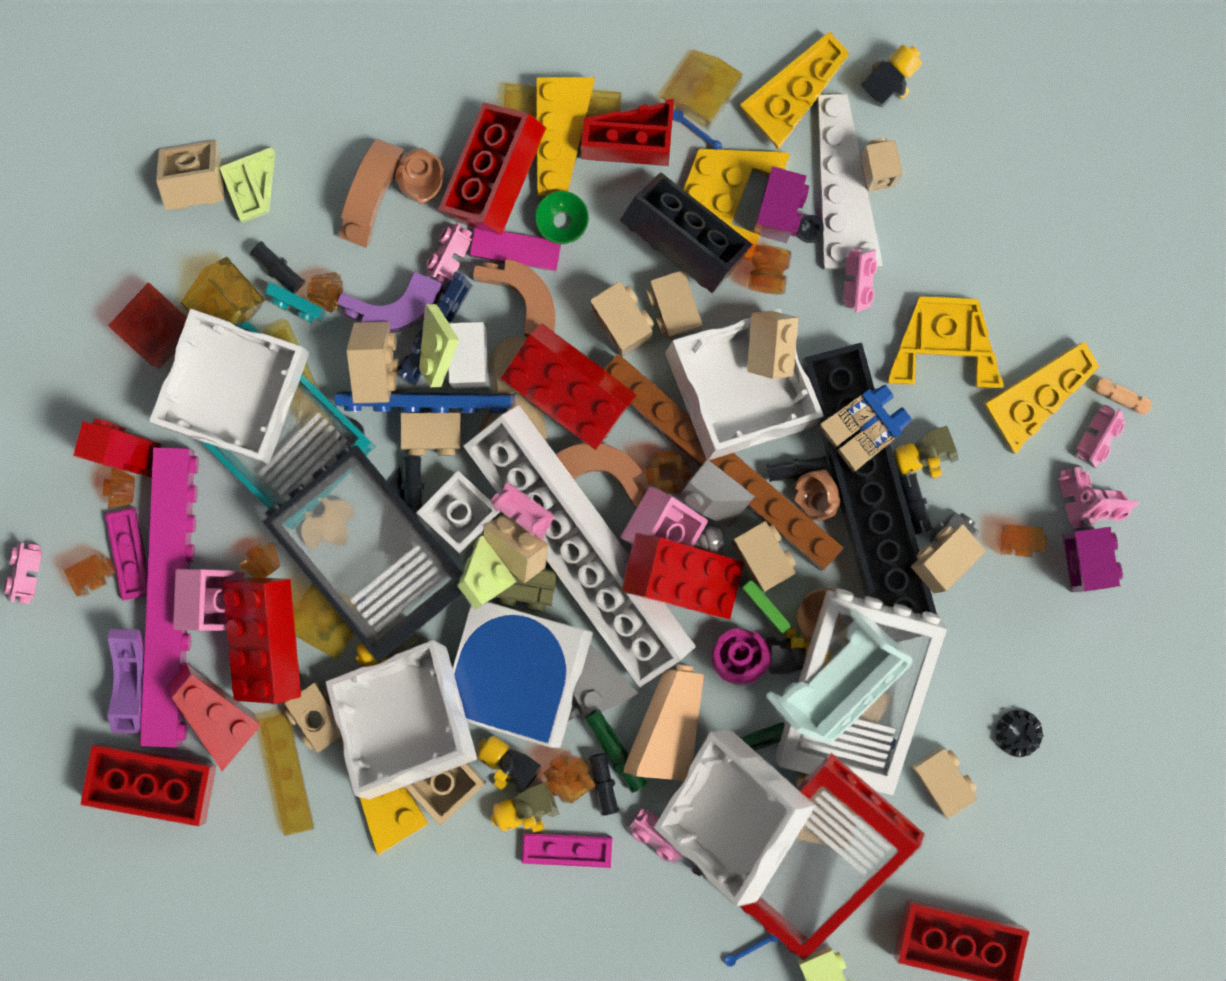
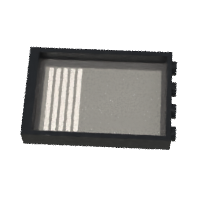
[262,445,463,662]

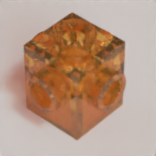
[646,451,689,494]
[543,754,595,803]

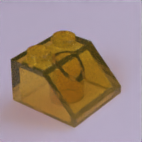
[661,50,743,130]
[180,257,265,326]
[294,583,368,659]

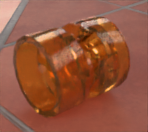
[747,245,792,295]

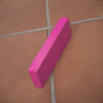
[470,228,561,272]
[105,508,148,601]
[522,832,612,868]

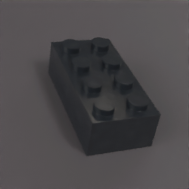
[619,172,753,294]

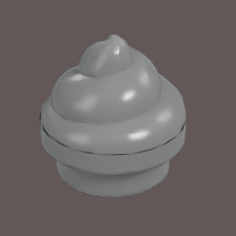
[694,525,724,554]

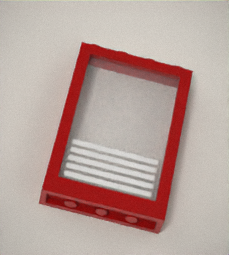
[740,753,925,960]

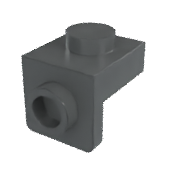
[930,513,979,545]

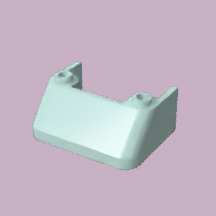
[766,609,912,743]

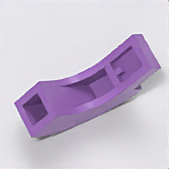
[337,272,444,333]
[107,629,145,734]

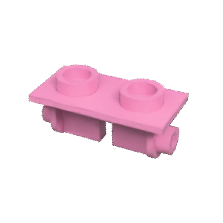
[425,224,472,285]
[842,248,877,313]
[1076,405,1125,468]
[1058,467,1096,529]
[491,482,555,540]
[1080,488,1139,521]
[4,542,42,604]
[627,808,683,864]

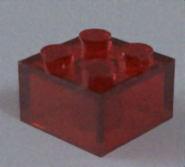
[108,282,188,369]

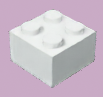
[444,322,489,390]
[417,471,502,560]

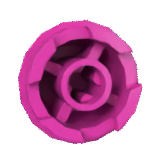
[712,628,771,686]

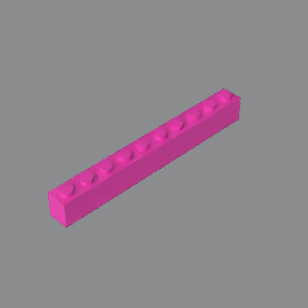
[140,448,199,747]

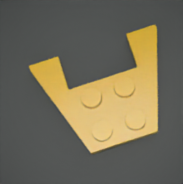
[684,149,790,261]
[887,296,1004,389]

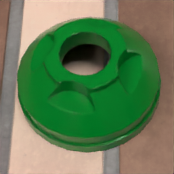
[535,191,589,245]

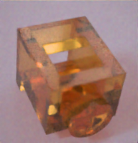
[1000,524,1047,557]
[64,554,116,597]

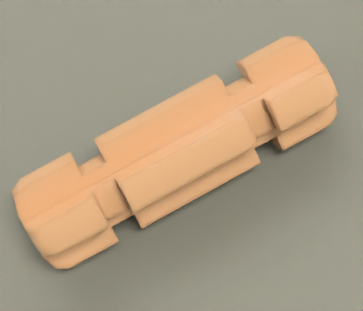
[1095,378,1152,415]

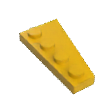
[740,31,849,150]
[537,77,595,197]
[983,341,1100,454]
[341,737,429,855]

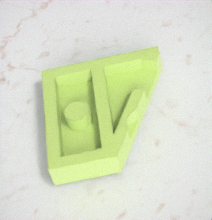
[219,147,275,223]
[419,304,459,387]
[457,535,517,610]

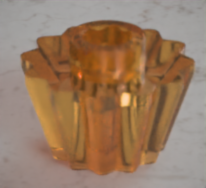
[307,272,343,313]
[103,468,135,508]
[239,542,280,578]

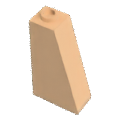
[624,664,704,781]

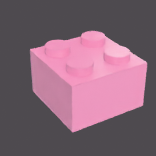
[620,486,708,547]
[173,569,245,631]

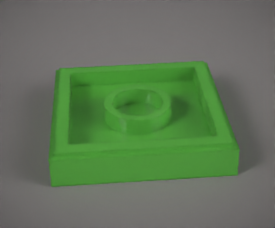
[739,581,790,633]

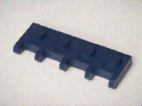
[397,271,473,386]

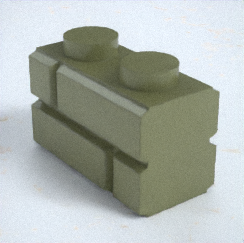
[496,569,557,611]

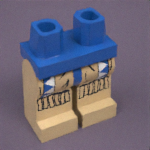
[818,385,912,472]

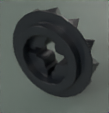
[995,710,1044,757]

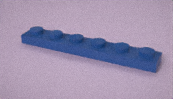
[335,391,515,414]

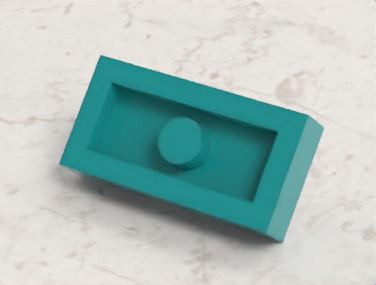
[265,282,327,323]

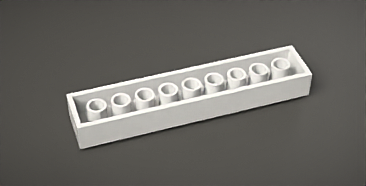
[463,405,696,687]

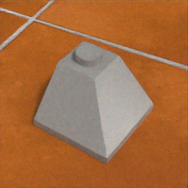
[679,459,755,527]

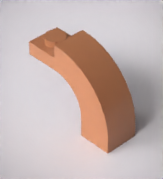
[339,139,404,248]
[473,259,556,337]
[556,443,647,510]

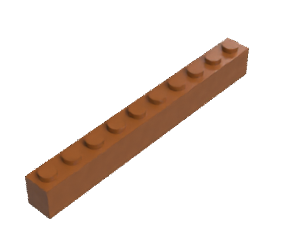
[604,354,844,571]

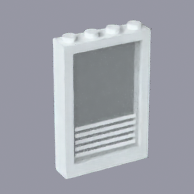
[776,589,947,795]

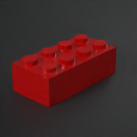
[438,102,546,235]
[501,323,637,450]
[621,533,744,620]
[222,577,301,704]
[80,743,217,827]
[893,899,1030,981]

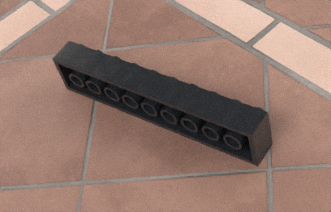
[801,342,937,643]

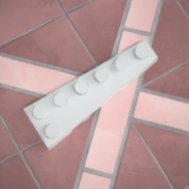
[817,94,882,270]

